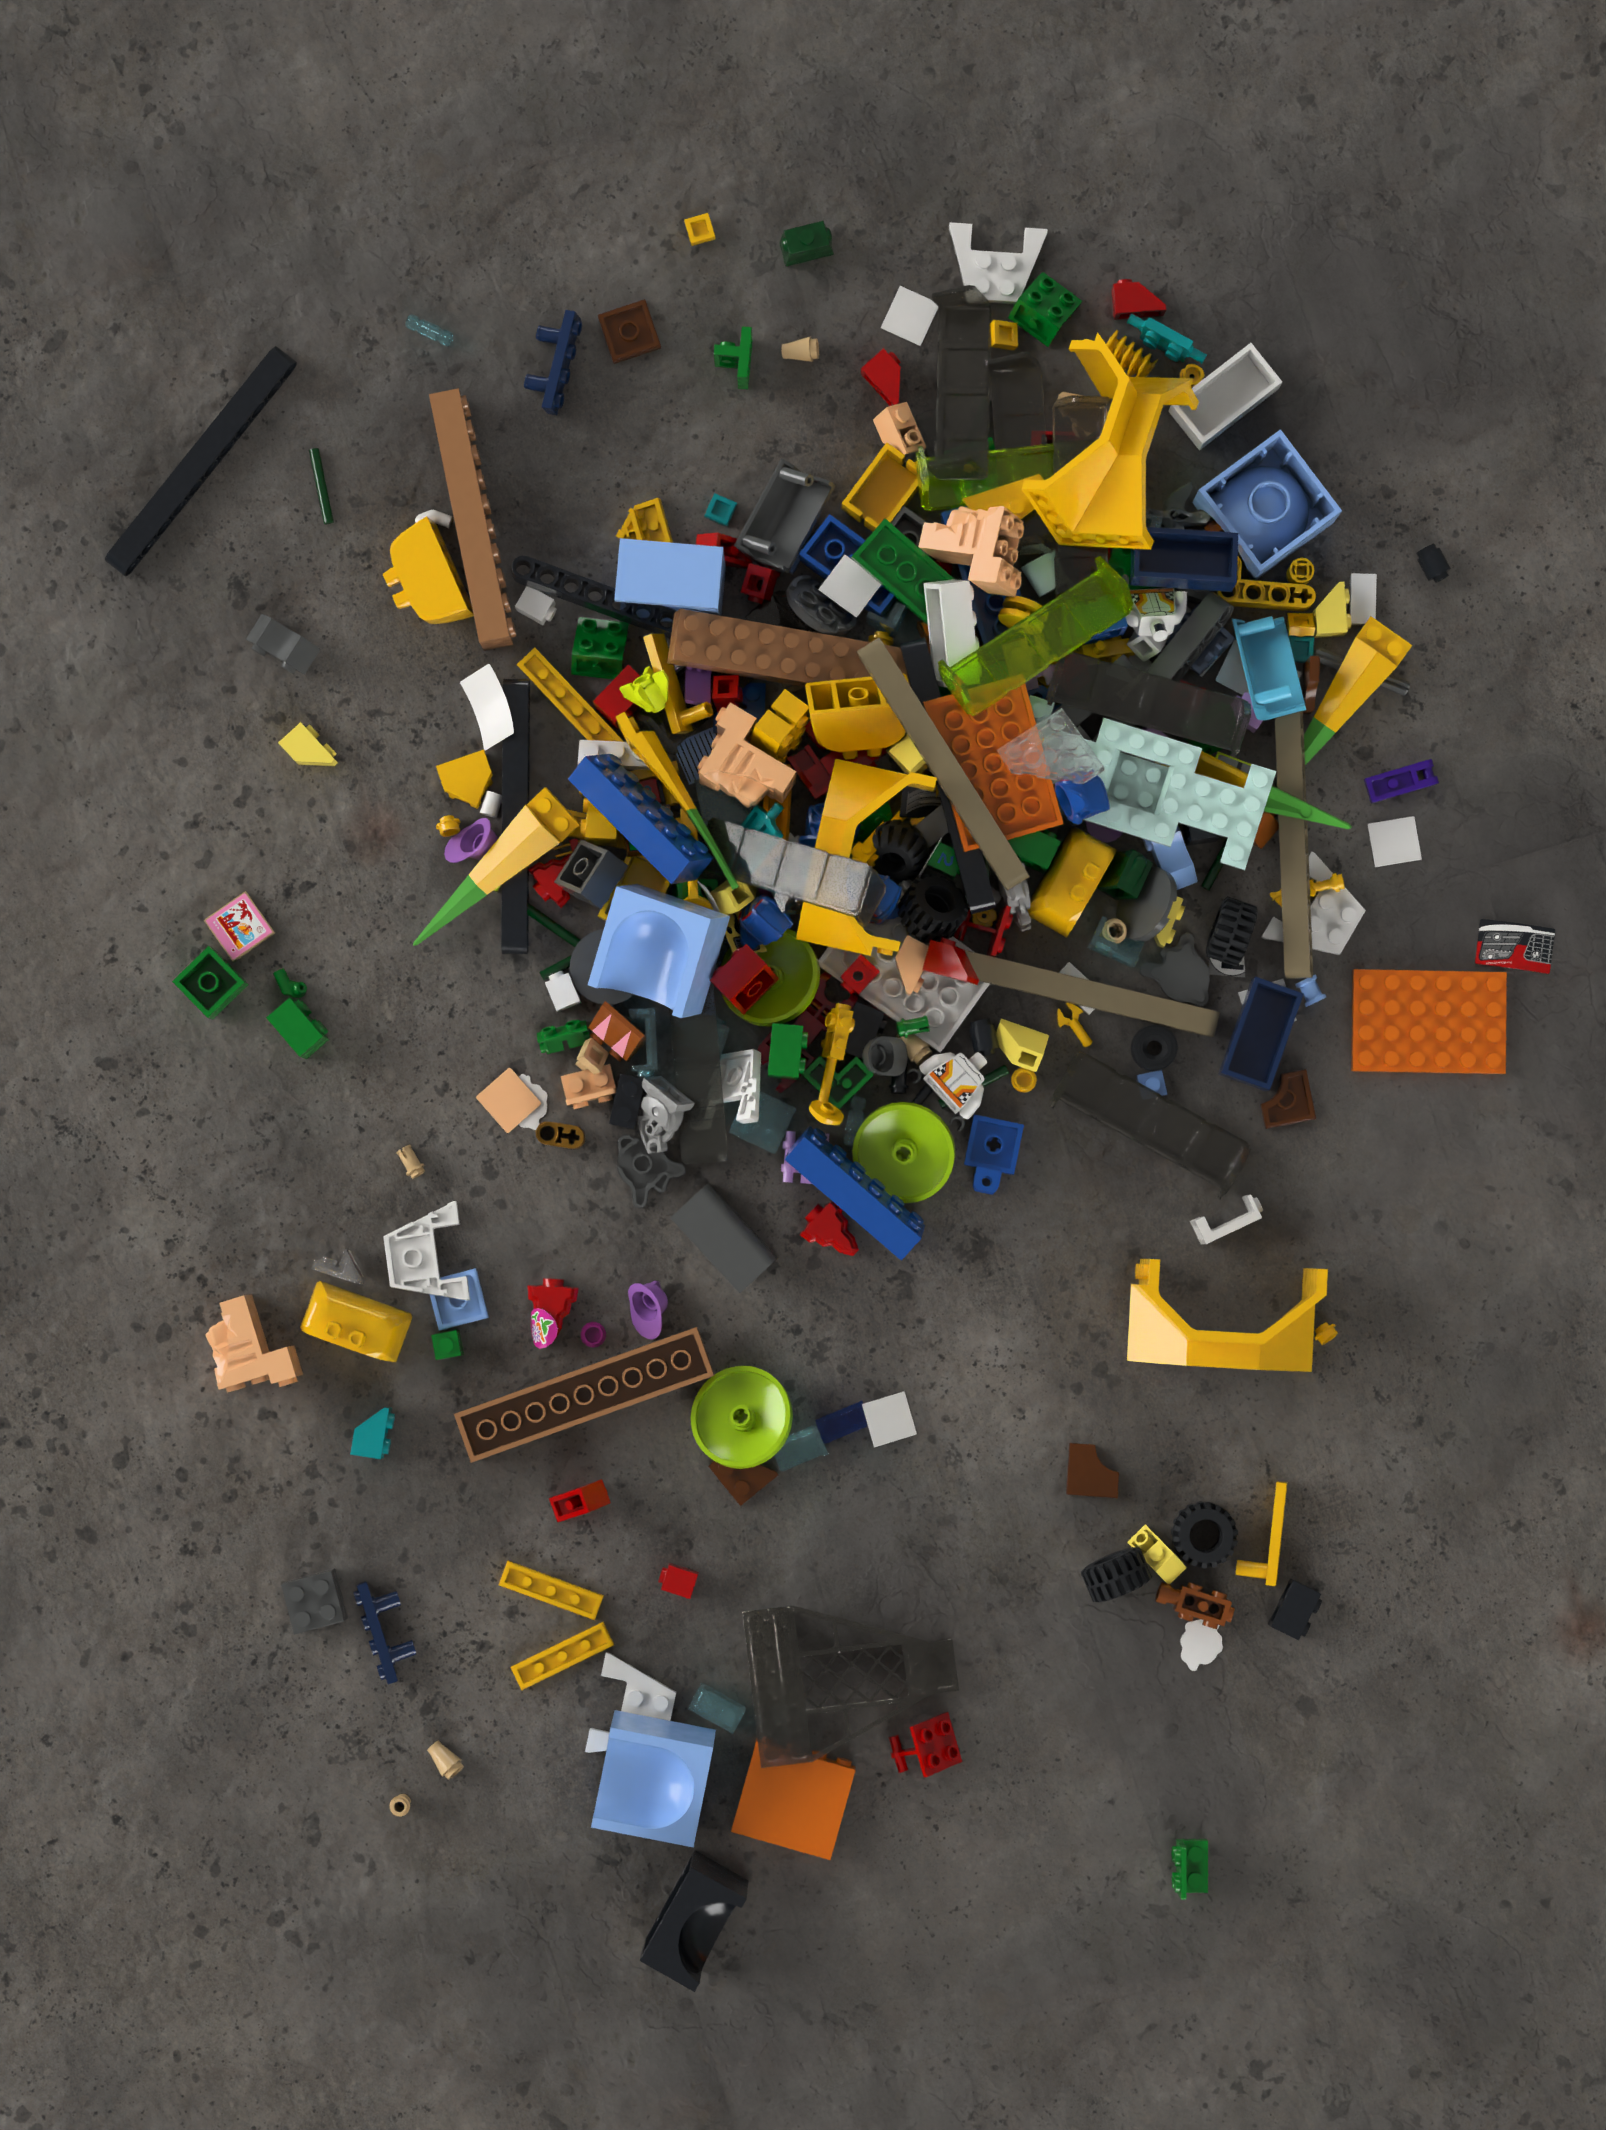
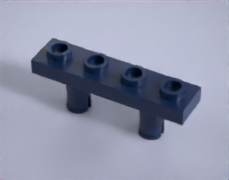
[524,310,582,415]
[353,1582,417,1684]

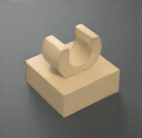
[576,1038,609,1075]

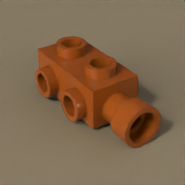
[1155,1582,1235,1629]

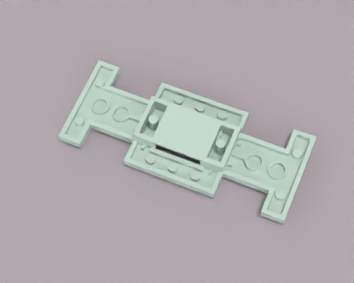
[1029,695,1276,870]

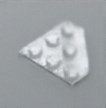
[997,708,1105,784]

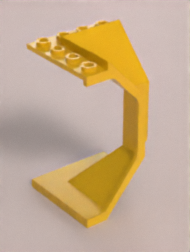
[1021,332,1199,550]
[796,759,937,957]
[1127,1259,1328,1372]

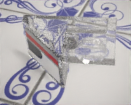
[312,1248,365,1285]

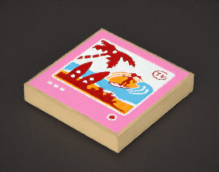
[204,891,275,962]

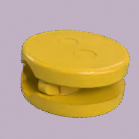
[998,596,1049,636]

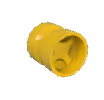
[1286,558,1315,585]

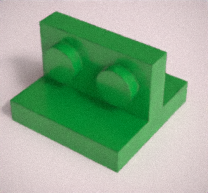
[714,326,753,390]

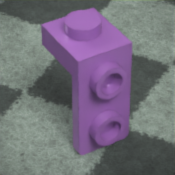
[684,667,712,705]

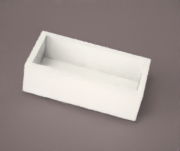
[1168,343,1282,451]
[924,579,982,688]

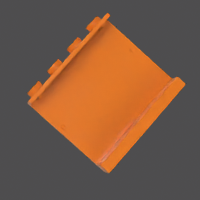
[731,1736,856,1860]

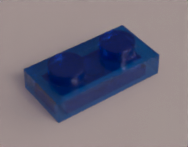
[815,1400,868,1444]

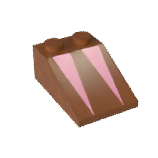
[588,1001,648,1062]

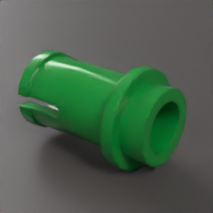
[896,1016,930,1038]

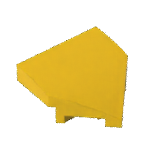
[616,498,673,543]
[436,750,493,809]

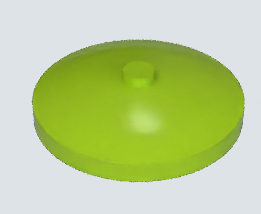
[721,929,820,1026]
[852,1102,955,1203]
[691,1366,793,1469]

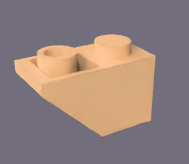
[873,402,927,455]
[895,935,929,996]

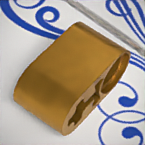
[536,1122,585,1149]

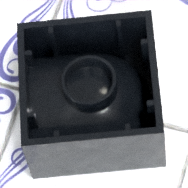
[639,1850,749,1992]

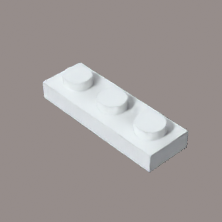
[578,740,650,770]

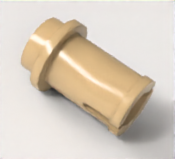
[396,1145,425,1179]
[390,1794,411,1816]

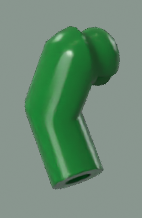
[273,968,307,998]

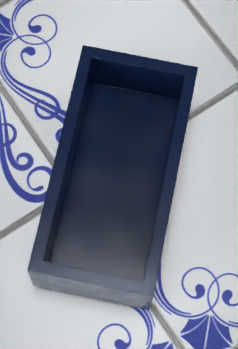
[1130,527,1239,592]
[1218,976,1304,1091]

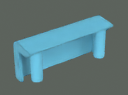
[1232,616,1306,720]

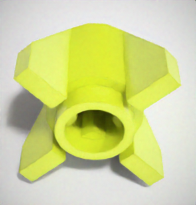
[619,666,669,713]

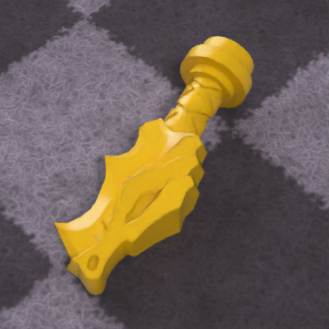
[1269,873,1345,907]

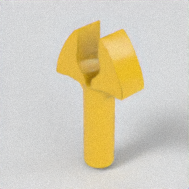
[1057,1003,1093,1047]

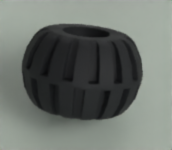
[870,820,929,882]

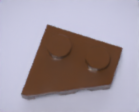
[708,1461,779,1506]

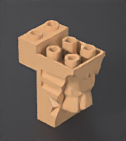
[918,506,1024,597]
[697,703,796,808]
[206,1295,303,1393]

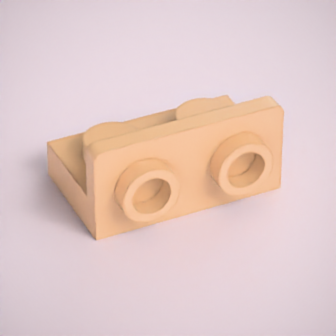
[561,1064,617,1109]

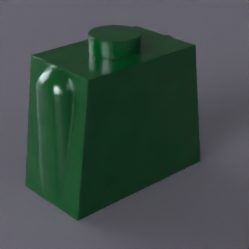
[780,221,834,267]
[1096,849,1153,900]

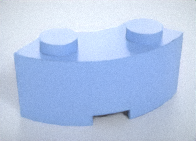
[1143,826,1198,890]

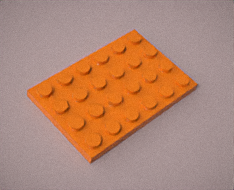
[922,674,1064,852]
[1351,969,1507,1074]

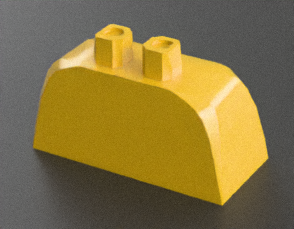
[383,516,474,624]
[805,673,908,760]
[1027,827,1117,938]
[300,1281,412,1362]

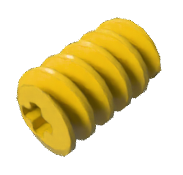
[1106,330,1158,377]

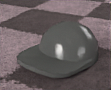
[862,1036,908,1076]

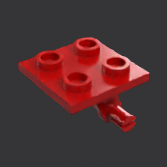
[954,905,1013,957]
[888,1712,962,1777]

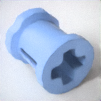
[1295,974,1326,1007]

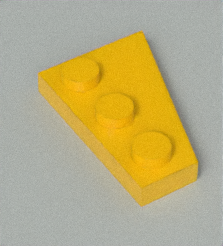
[962,474,1044,519]

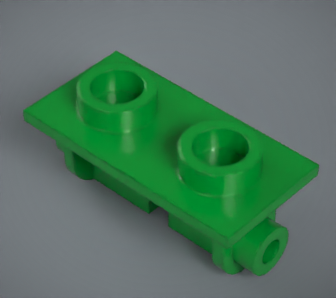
[537,1020,590,1055]

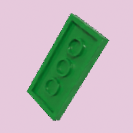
[851,519,955,625]

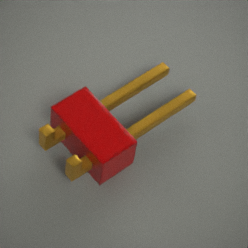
[553,838,582,858]

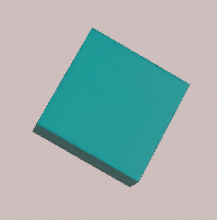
[704,493,738,528]
[1288,635,1315,663]

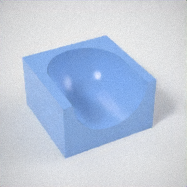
[1192,429,1342,580]
[614,538,726,622]
[588,884,730,1018]
[591,1710,716,1847]

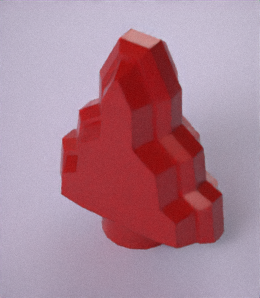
[528,853,572,908]
[800,1200,859,1256]
[527,1278,579,1341]

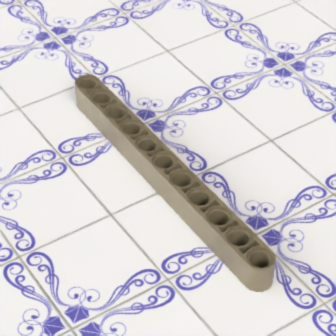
[857,638,1029,891]
[1275,711,1313,979]
[965,950,1220,1037]

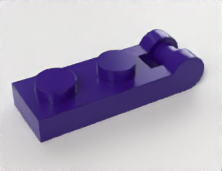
[1364,759,1439,804]

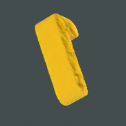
[1214,557,1316,612]

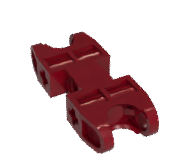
[757,971,859,1094]

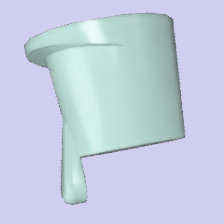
[1021,548,1077,597]

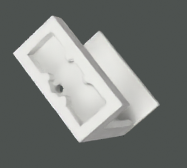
[1190,1195,1263,1244]

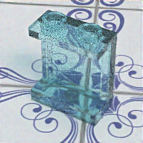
[629,1008,660,1078]

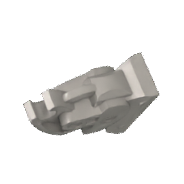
[990,862,1031,932]
[638,1076,695,1154]

